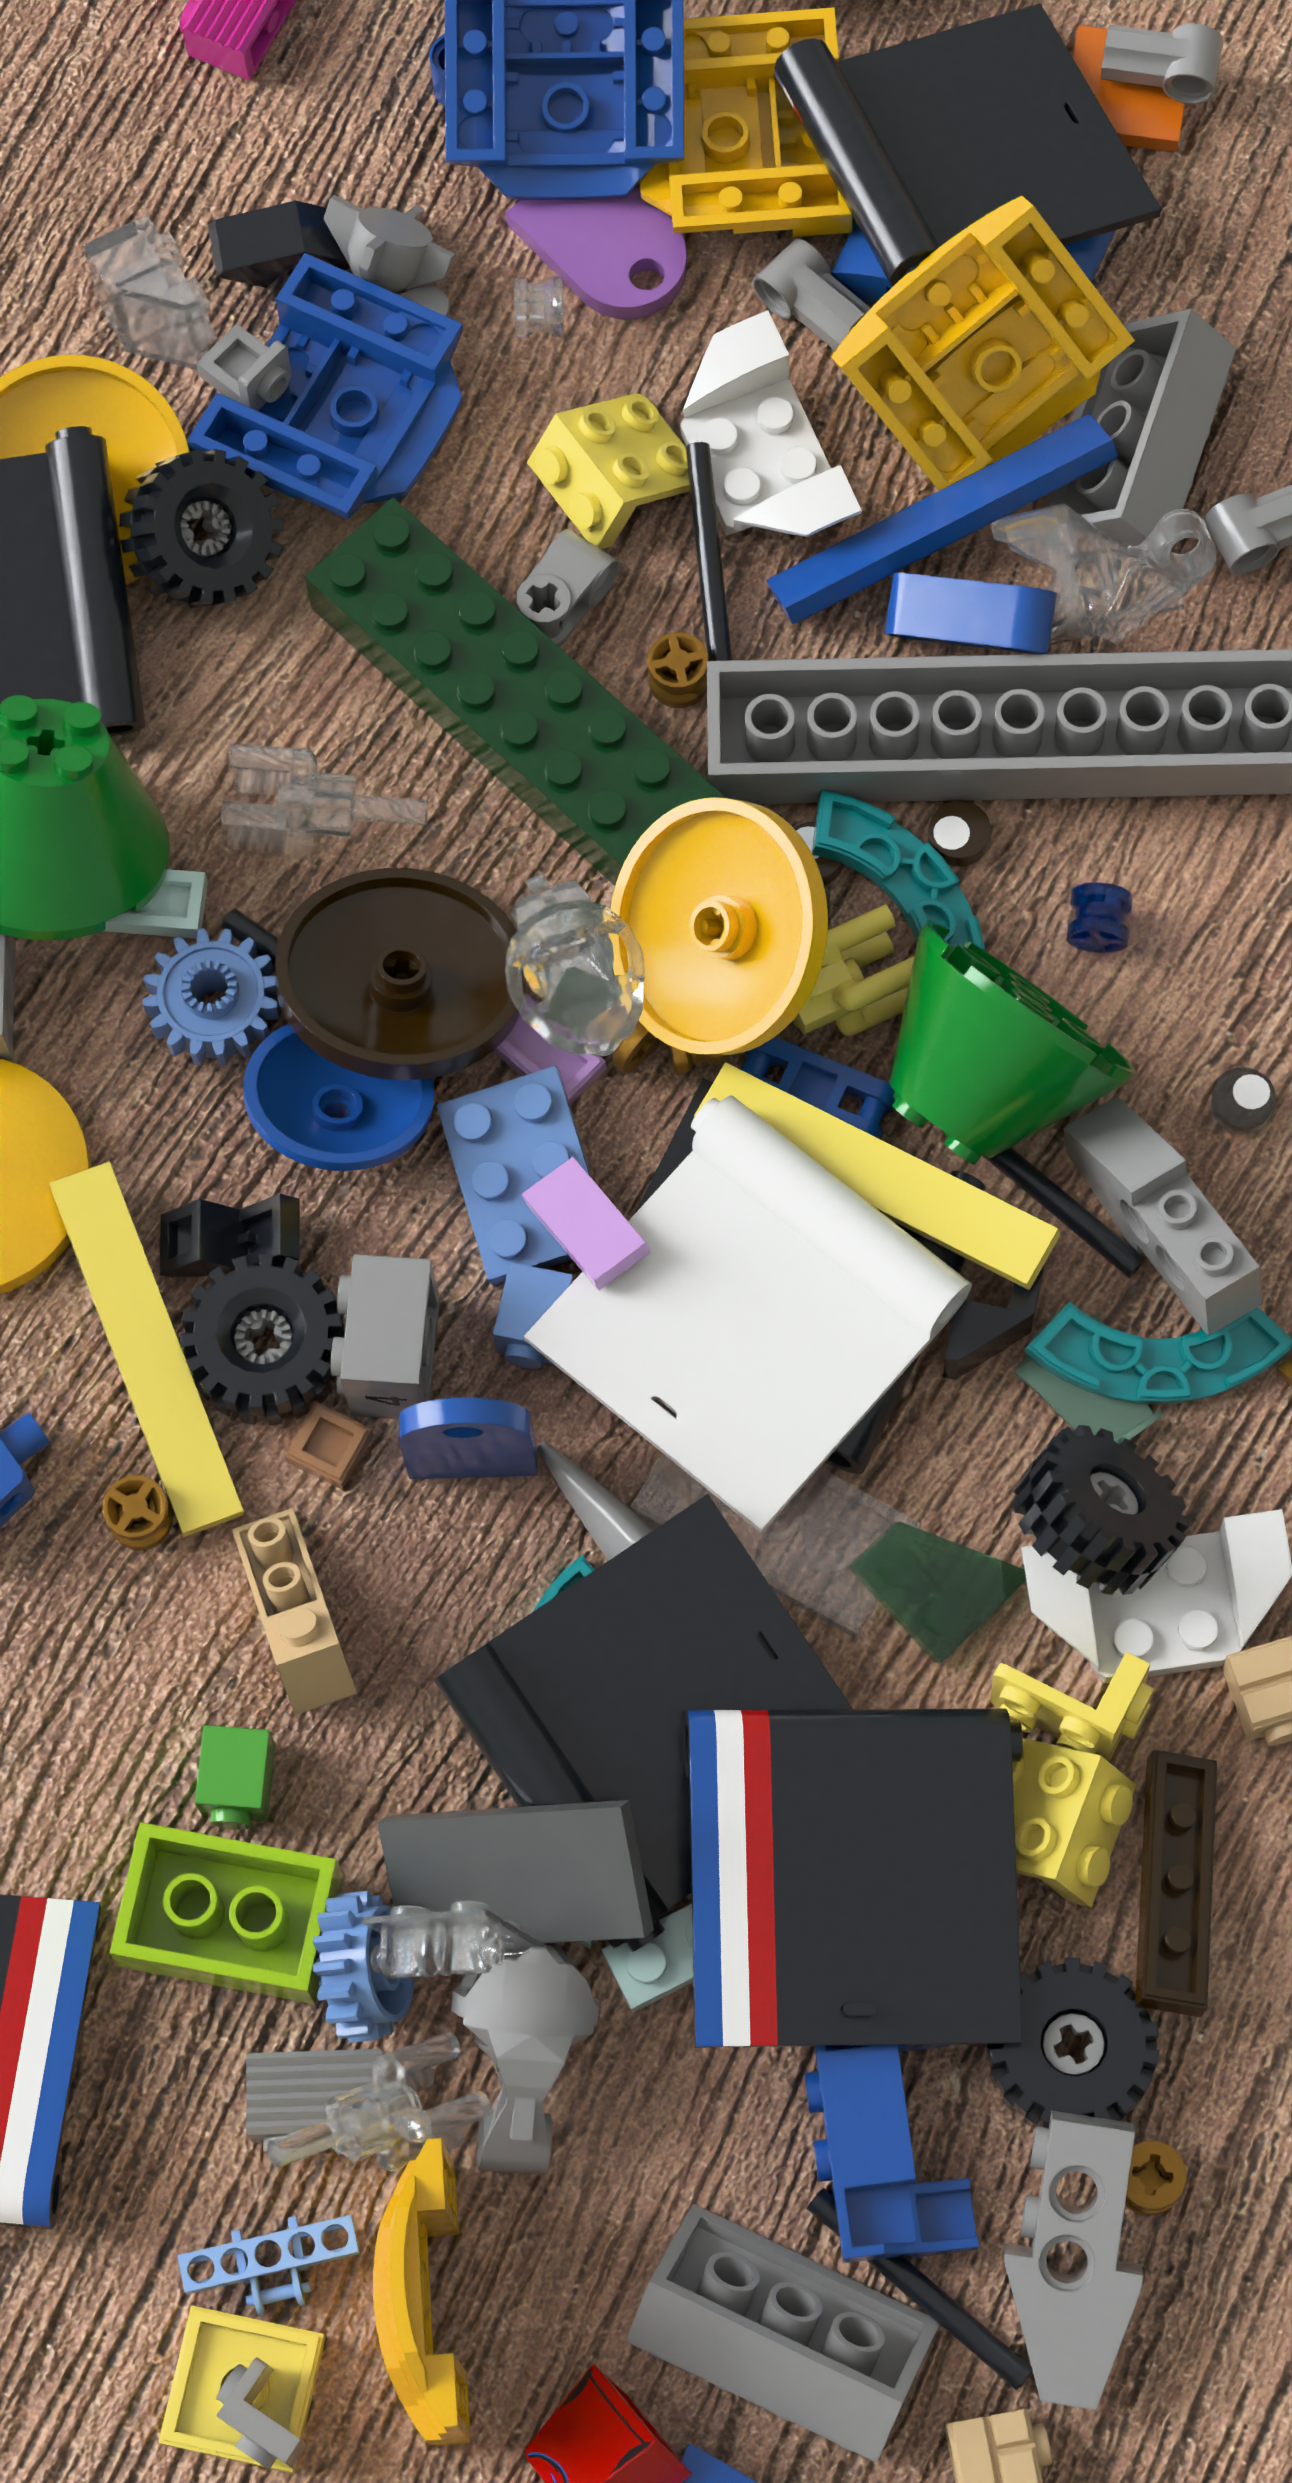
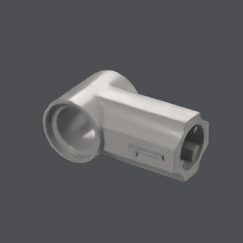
[1101,23,1223,104]
[752,238,871,350]
[1204,485,1292,575]

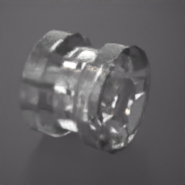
[514,277,565,338]

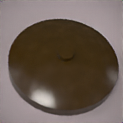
[275,868,527,1080]

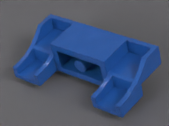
[804,2005,979,2264]

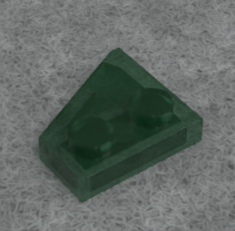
[848,1521,1026,1663]

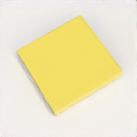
[158,2305,326,2474]

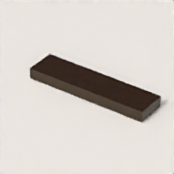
[1135,1749,1217,2017]

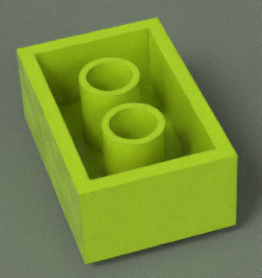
[109,1822,343,2005]

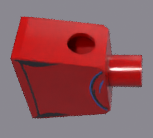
[525,2364,692,2483]

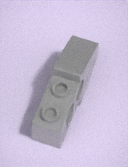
[1064,1096,1263,1337]
[1004,2110,1143,2410]

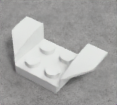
[680,310,862,537]
[1021,1509,1292,1683]

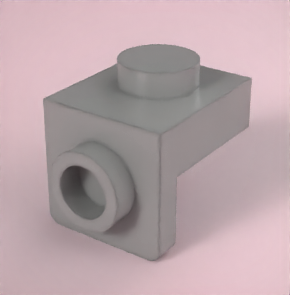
[196,323,292,411]
[216,2357,307,2470]

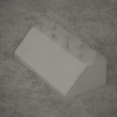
[1033,309,1236,563]
[626,2204,940,2463]

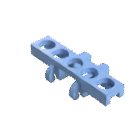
[177,2215,360,2316]

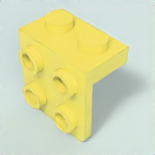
[527,393,690,549]
[990,1652,1155,1762]
[1012,1738,1136,1908]

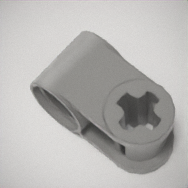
[517,529,620,647]

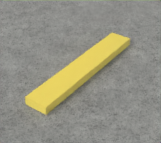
[694,1062,1060,1290]
[50,1161,244,1538]

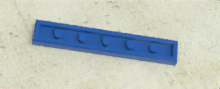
[766,413,1119,624]

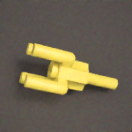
[793,904,915,1036]

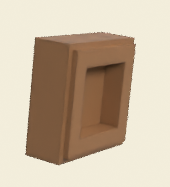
[285,1401,374,1490]

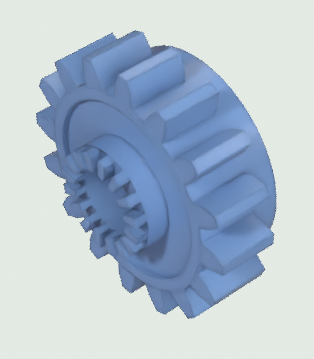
[142,928,281,1066]
[313,1891,415,2043]

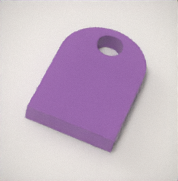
[505,185,687,319]

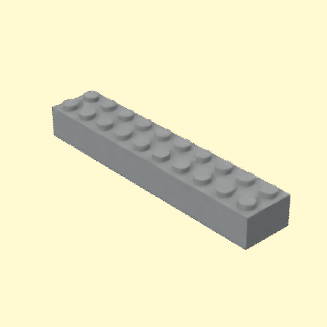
[707,649,1292,804]

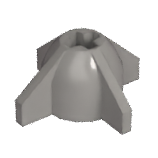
[323,195,455,293]

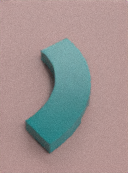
[812,790,985,950]
[1023,1302,1292,1405]

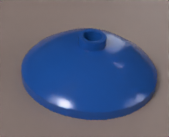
[243,1024,435,1171]

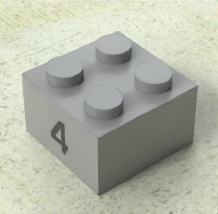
[331,1254,440,1419]

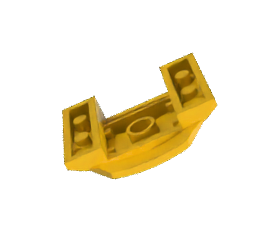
[640,7,852,237]
[831,196,1135,491]
[373,2138,471,2446]

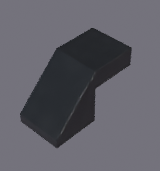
[208,200,350,288]
[160,1194,300,1277]
[943,1263,1045,1380]

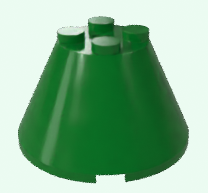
[0,695,170,940]
[889,920,1135,1165]

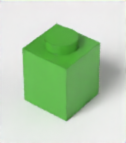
[195,1725,276,1830]

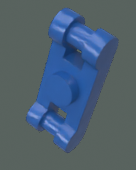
[740,1037,895,1140]

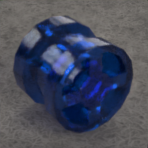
[1066,882,1133,953]

